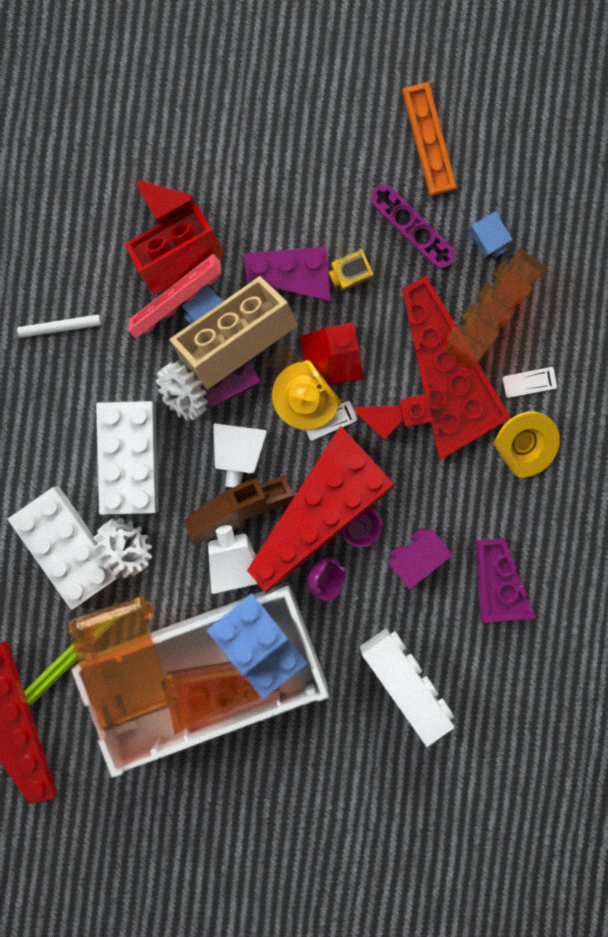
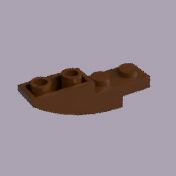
[184,475,294,545]

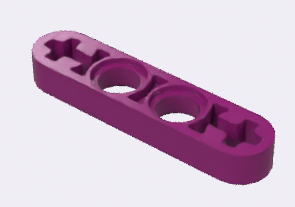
[370,185,455,269]

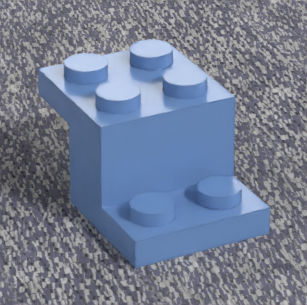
[207,594,308,700]

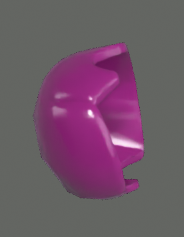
[340,507,383,548]
[306,557,346,602]

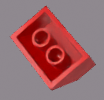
[125,203,225,296]

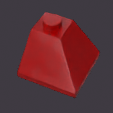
[299,322,364,386]

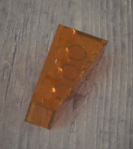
[444,248,548,369]
[164,661,280,735]

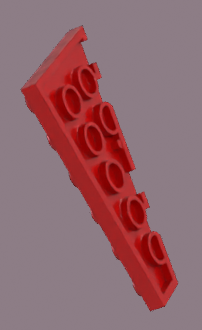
[402,276,511,460]
[247,426,395,593]
[0,641,58,804]

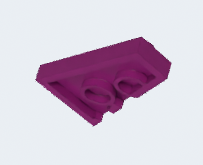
[244,246,331,302]
[475,538,536,623]

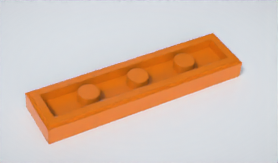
[402,82,457,197]

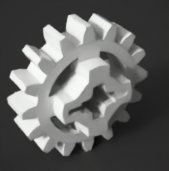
[156,362,208,421]
[93,518,152,578]

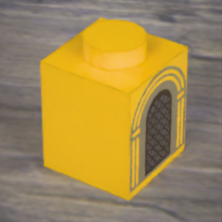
[328,249,373,291]

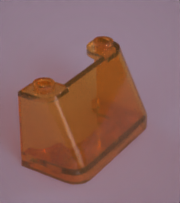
[69,595,180,731]

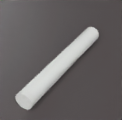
[17,315,101,338]

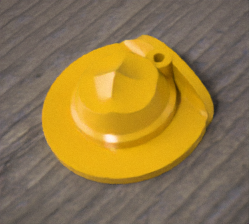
[272,360,341,430]
[493,412,560,478]

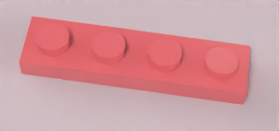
[128,254,221,338]

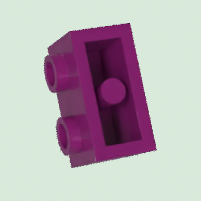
[201,360,261,408]
[387,527,453,590]

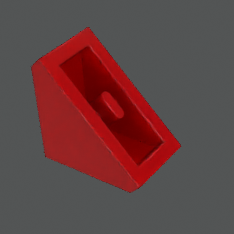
[137,180,194,223]
[355,405,403,440]

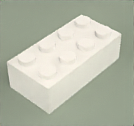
[96,402,159,514]
[8,486,121,610]
[360,628,455,747]

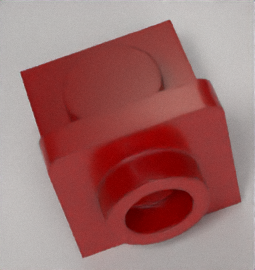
[399,394,432,427]

